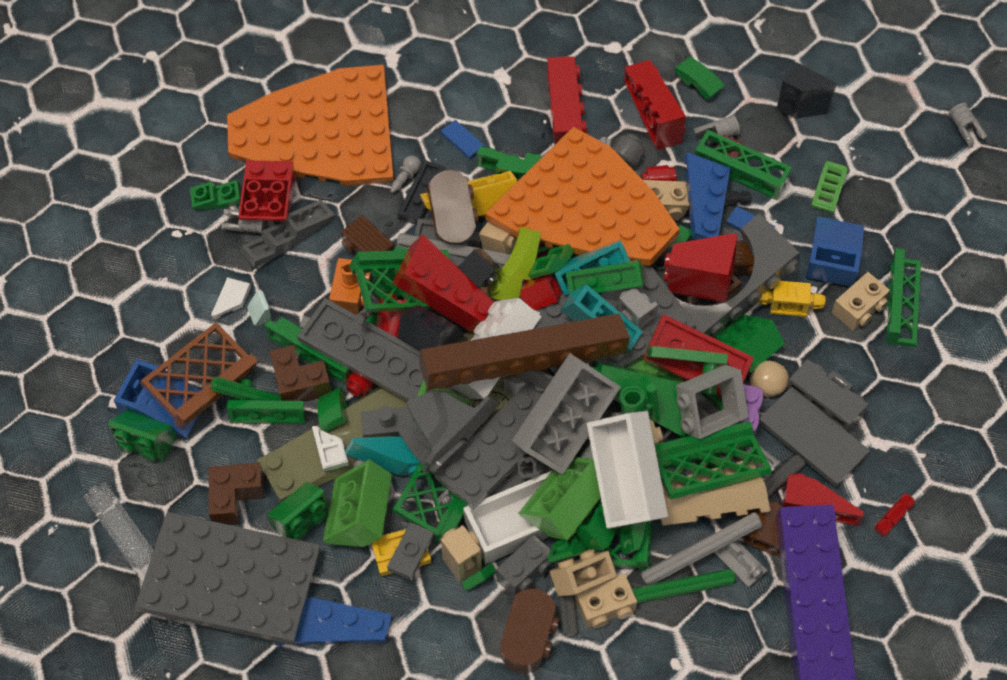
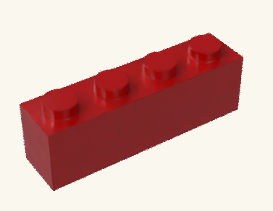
[547,56,586,145]

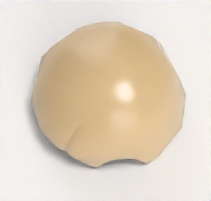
[748,361,789,398]

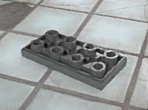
[759,387,870,487]

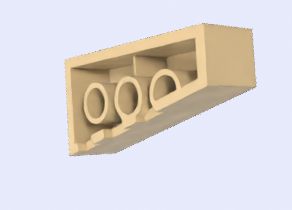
[660,461,770,526]

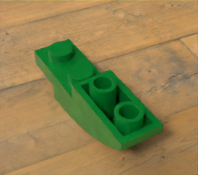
[477,146,543,182]

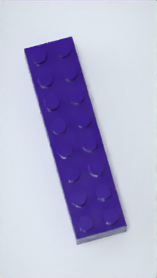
[776,504,856,680]

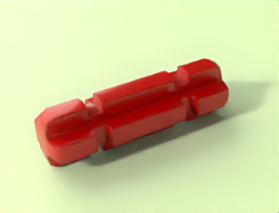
[874,493,915,537]

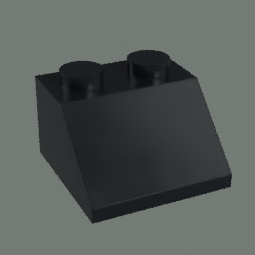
[777,62,837,119]
[397,305,468,351]

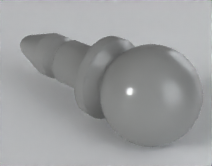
[391,156,421,193]

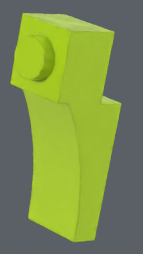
[489,227,541,301]

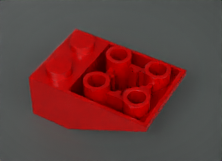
[238,160,296,221]

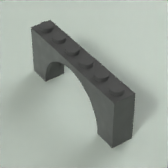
[675,213,800,337]

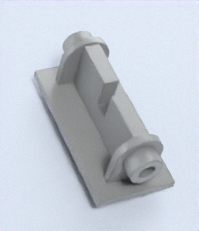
[713,540,767,588]

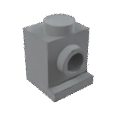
[618,287,658,329]

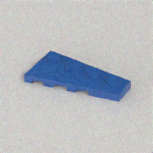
[684,152,730,240]
[274,596,392,646]

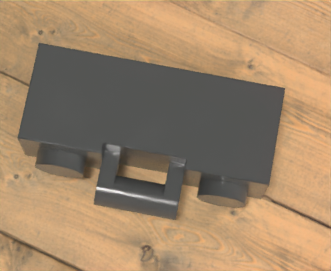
[786,359,868,432]

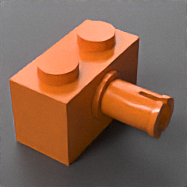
[329,258,372,315]

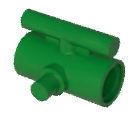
[618,383,660,421]

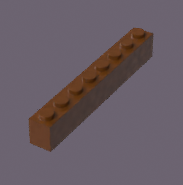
[419,314,630,390]

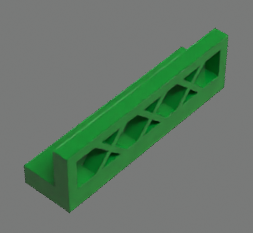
[695,130,792,200]
[886,248,921,348]
[264,317,353,386]

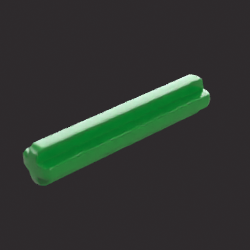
[210,376,281,401]

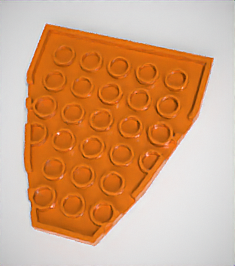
[227,65,394,186]
[485,127,680,266]

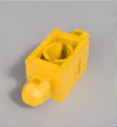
[758,281,825,317]

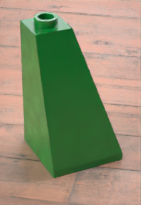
[592,361,685,436]

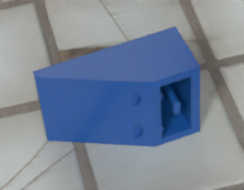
[805,216,864,287]
[114,359,200,438]

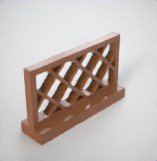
[140,322,258,430]

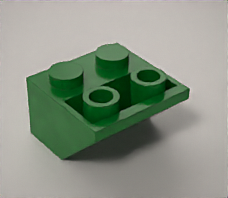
[715,315,785,373]
[108,410,177,462]
[267,482,329,540]

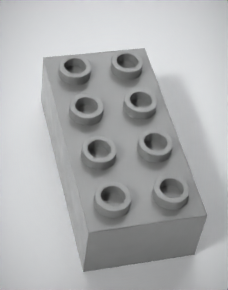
[512,353,621,475]

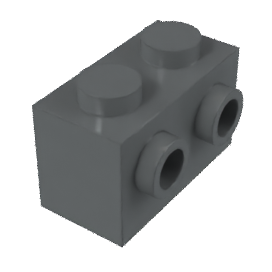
[496,534,552,597]

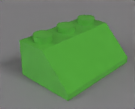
[518,457,601,540]
[323,459,392,547]

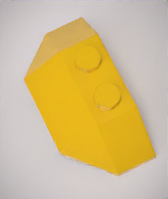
[420,171,517,217]

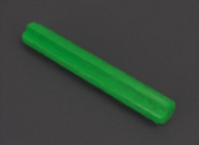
[632,569,735,603]

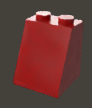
[664,233,738,302]

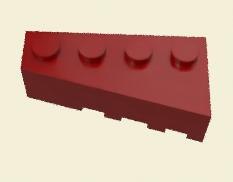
[623,60,686,151]
[392,234,494,334]

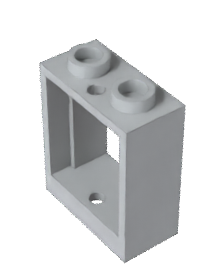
[676,365,749,439]

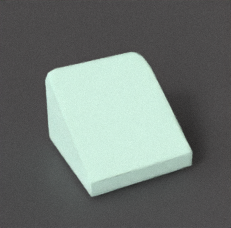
[248,290,272,326]

